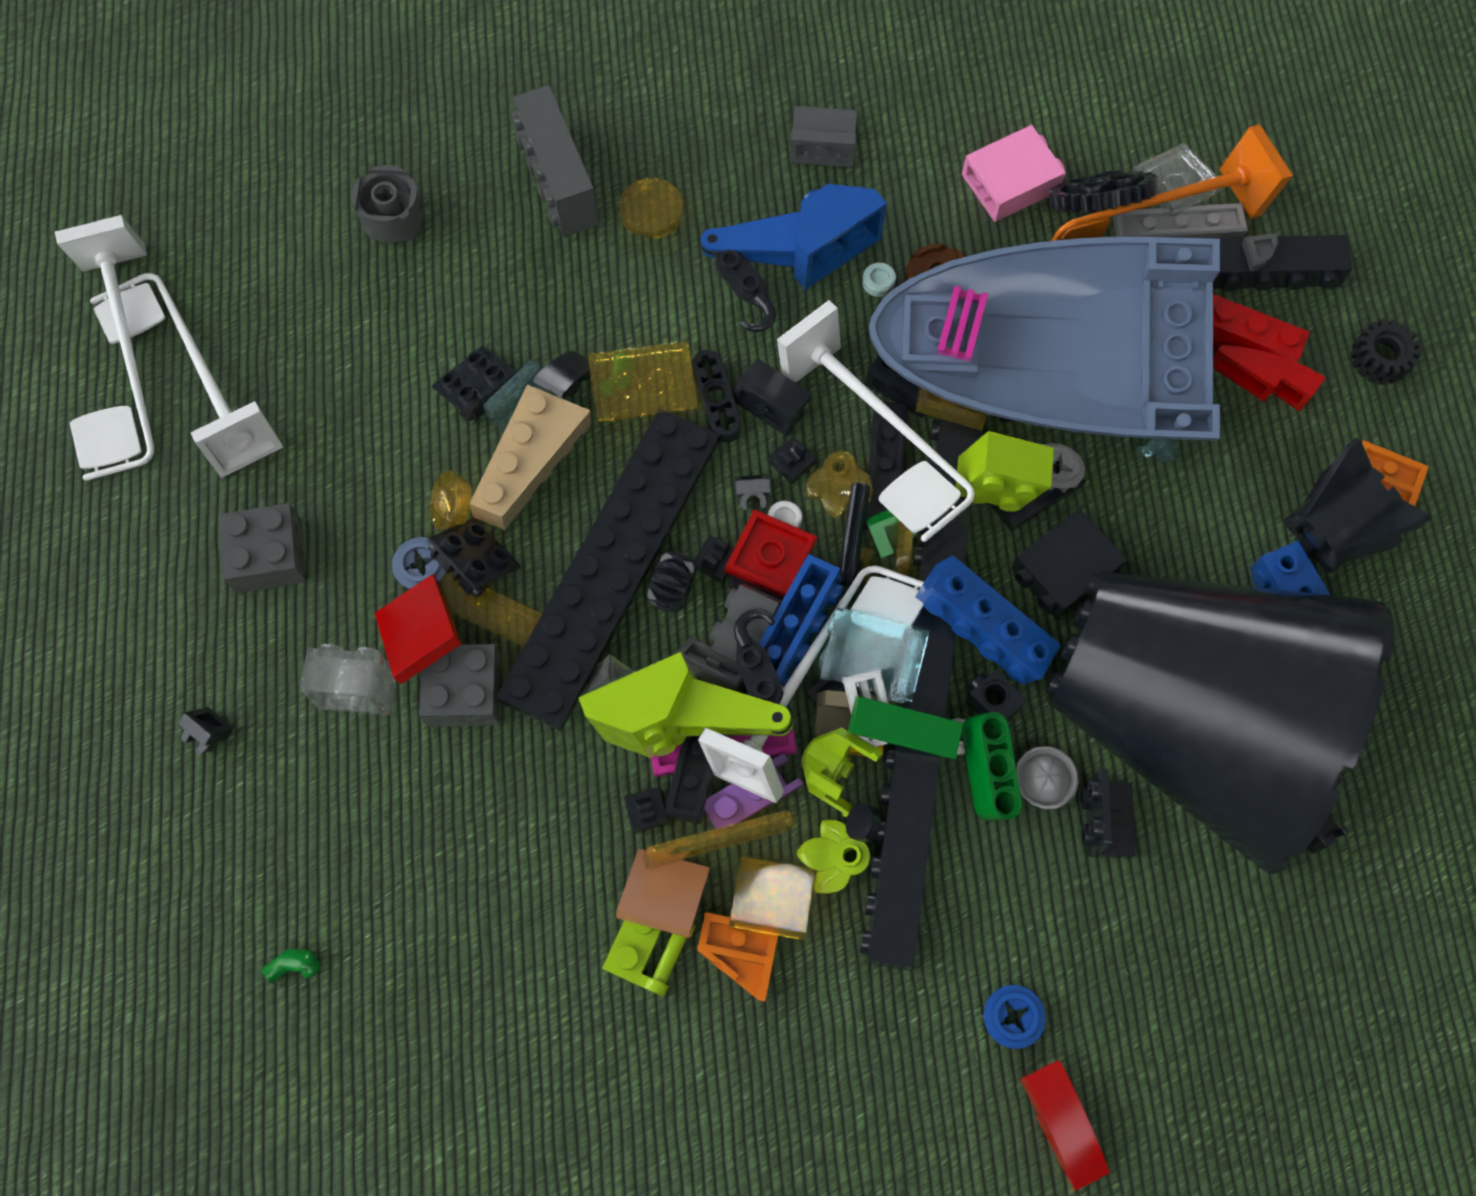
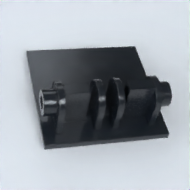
[431,346,519,423]
[428,518,521,599]

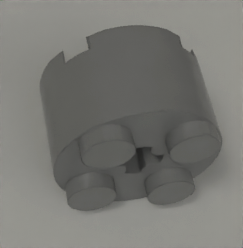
[351,165,425,243]

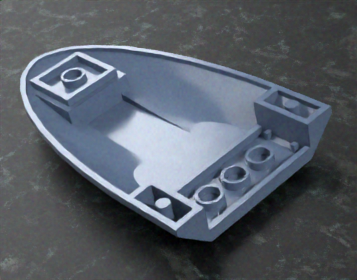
[869,236,1220,441]

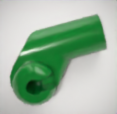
[261,948,321,984]

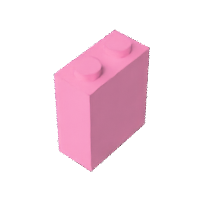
[962,125,1066,222]

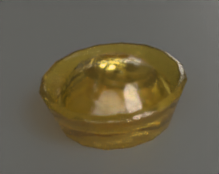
[429,470,472,530]

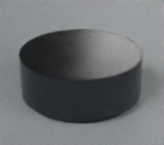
[846,803,881,843]

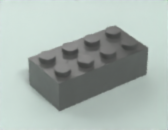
[510,85,599,237]

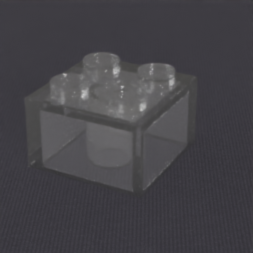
[300,644,396,715]

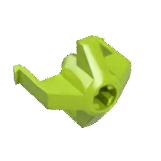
[801,727,883,817]

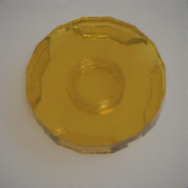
[619,178,683,239]

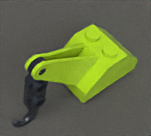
[578,609,793,758]

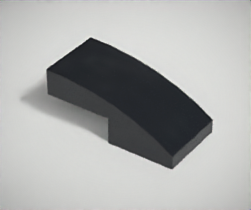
[533,350,600,398]

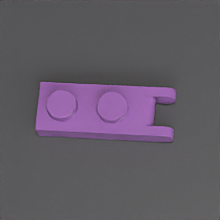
[704,753,804,836]

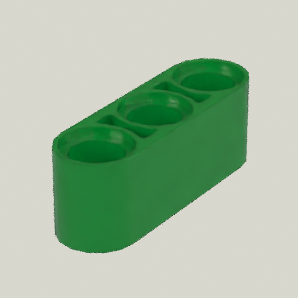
[962,712,1022,821]

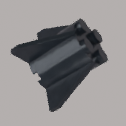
[1283,438,1431,573]

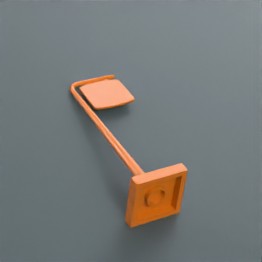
[1051,124,1293,241]

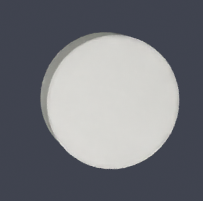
[768,501,802,529]

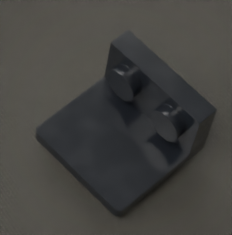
[1080,769,1136,858]

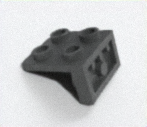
[790,106,857,167]

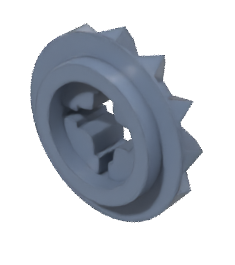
[392,537,446,589]

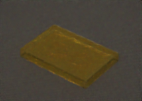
[587,341,698,423]

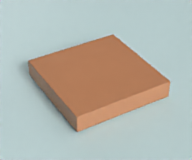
[616,848,710,938]

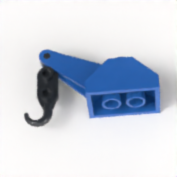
[701,184,887,332]

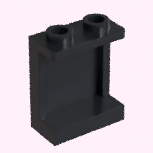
[1011,509,1127,620]

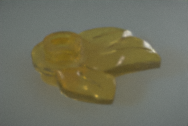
[805,451,873,518]

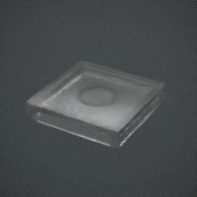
[1132,143,1222,215]

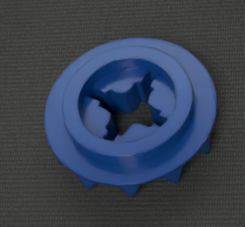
[983,985,1046,1049]

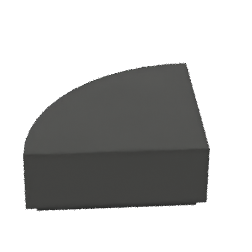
[1241,233,1278,272]

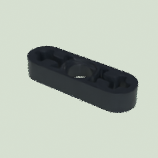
[692,350,741,443]

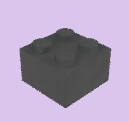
[219,503,307,593]
[419,644,501,727]

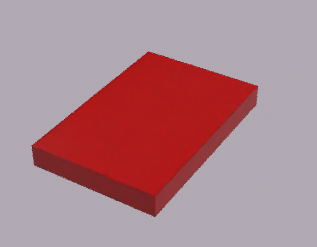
[375,574,461,685]

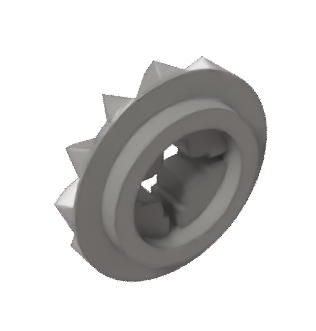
[1044,443,1085,493]

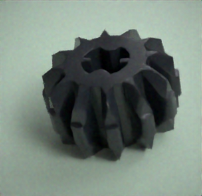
[647,551,697,613]

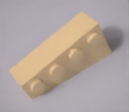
[470,385,591,530]

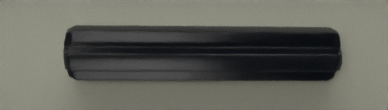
[839,483,870,586]

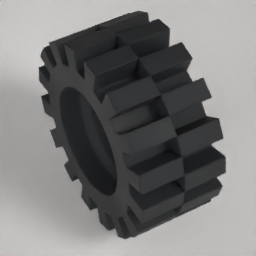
[1350,319,1421,385]

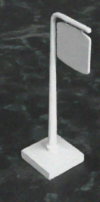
[55,215,154,481]
[90,273,283,478]
[777,300,975,542]
[698,566,924,804]

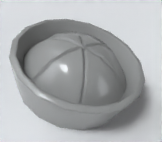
[1016,746,1079,809]

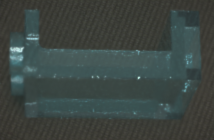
[819,608,930,703]

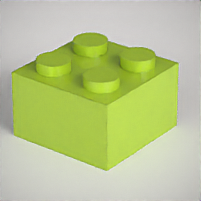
[955,431,1054,511]

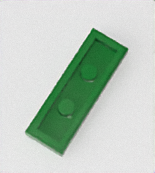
[847,696,964,759]

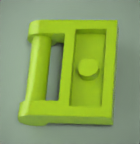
[602,920,696,997]

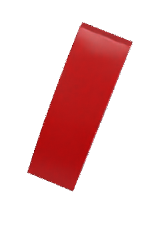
[1213,345,1326,412]
[1019,1060,1110,1191]

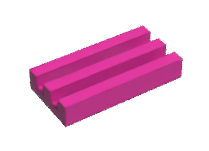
[937,285,988,362]

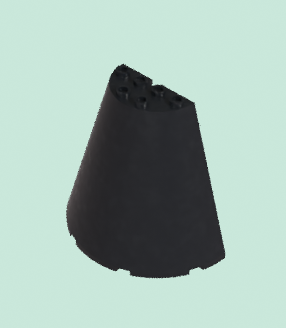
[1046,572,1394,874]

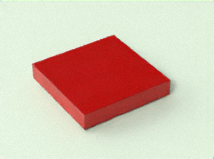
[724,509,818,598]

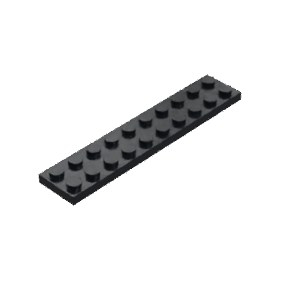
[496,408,720,731]

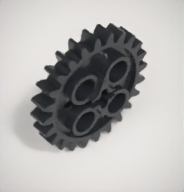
[1049,170,1158,213]

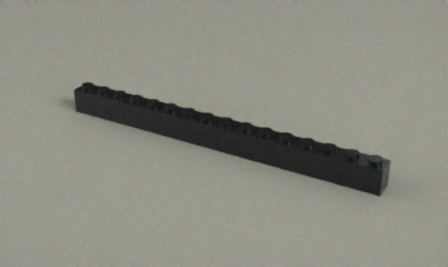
[859,408,983,971]

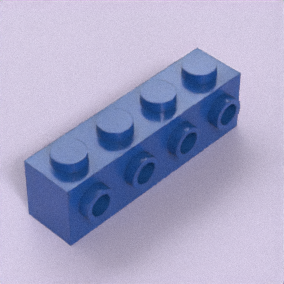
[1250,541,1330,595]
[742,554,844,690]
[915,555,1061,685]

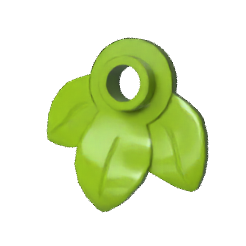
[797,820,871,894]

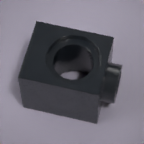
[965,669,1027,722]

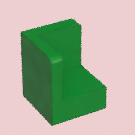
[866,510,917,558]

